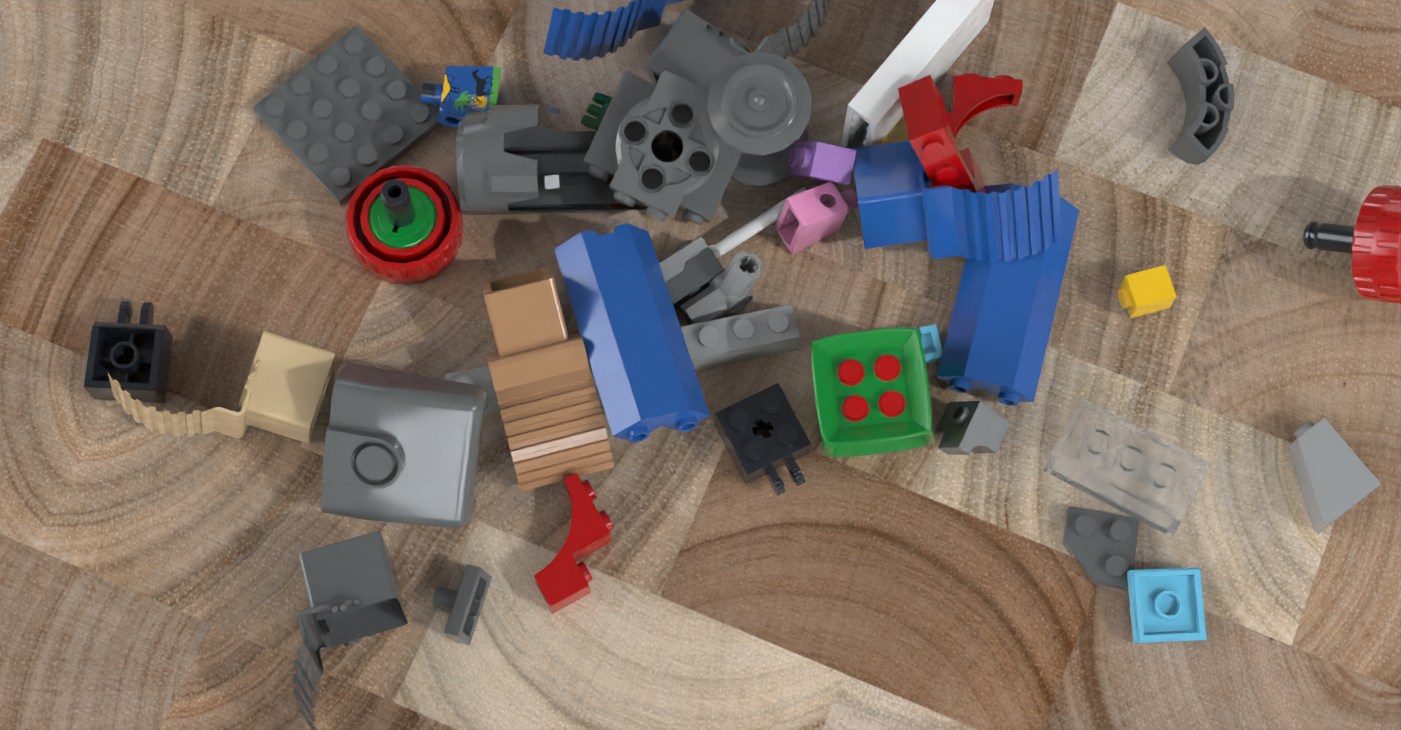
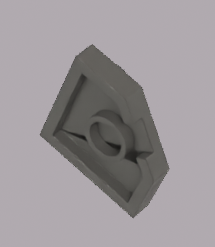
[1062,507,1140,590]

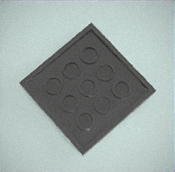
[253,25,442,206]

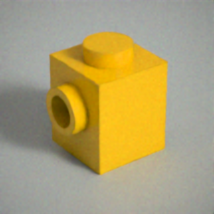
[1118,265,1177,318]

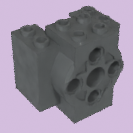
[583,69,742,225]

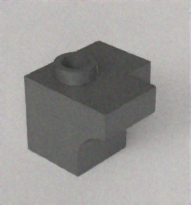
[935,401,1010,455]

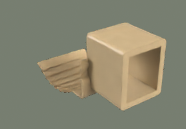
[108,331,336,443]

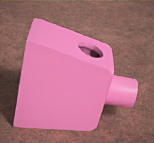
[775,182,858,255]

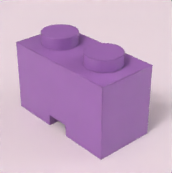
[788,141,856,185]

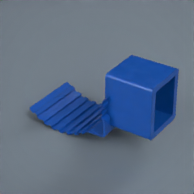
[543,0,685,61]
[853,140,1062,262]

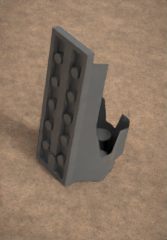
[456,105,672,215]

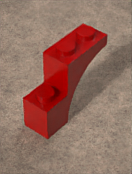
[946,73,1023,139]
[534,473,614,614]

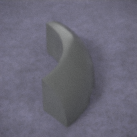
[1167,27,1234,165]

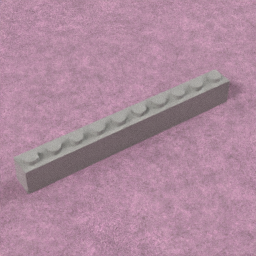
[445,304,799,414]

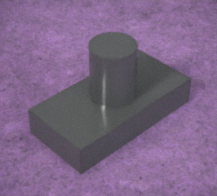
[433,564,492,646]

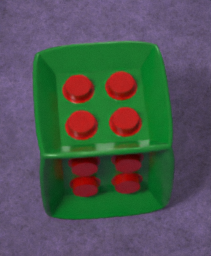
[810,327,935,457]

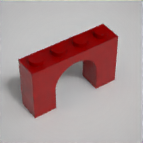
[898,75,986,194]

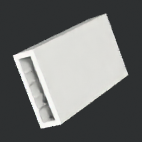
[841,0,994,149]

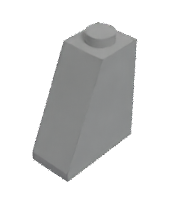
[1289,418,1381,534]

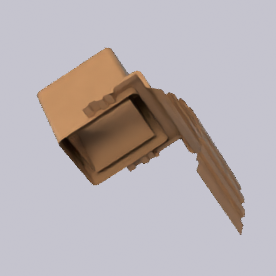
[481,266,614,492]

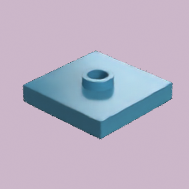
[1127,567,1207,644]

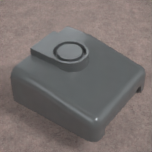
[321,363,488,528]

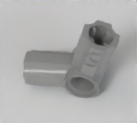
[680,251,763,325]

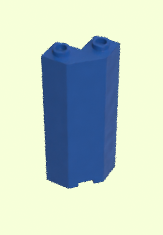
[937,183,1079,406]
[554,223,710,443]

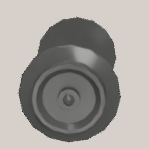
[707,52,813,187]

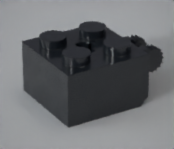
[84,301,173,403]
[714,383,811,496]

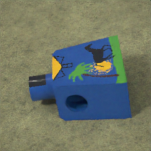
[420,66,501,129]

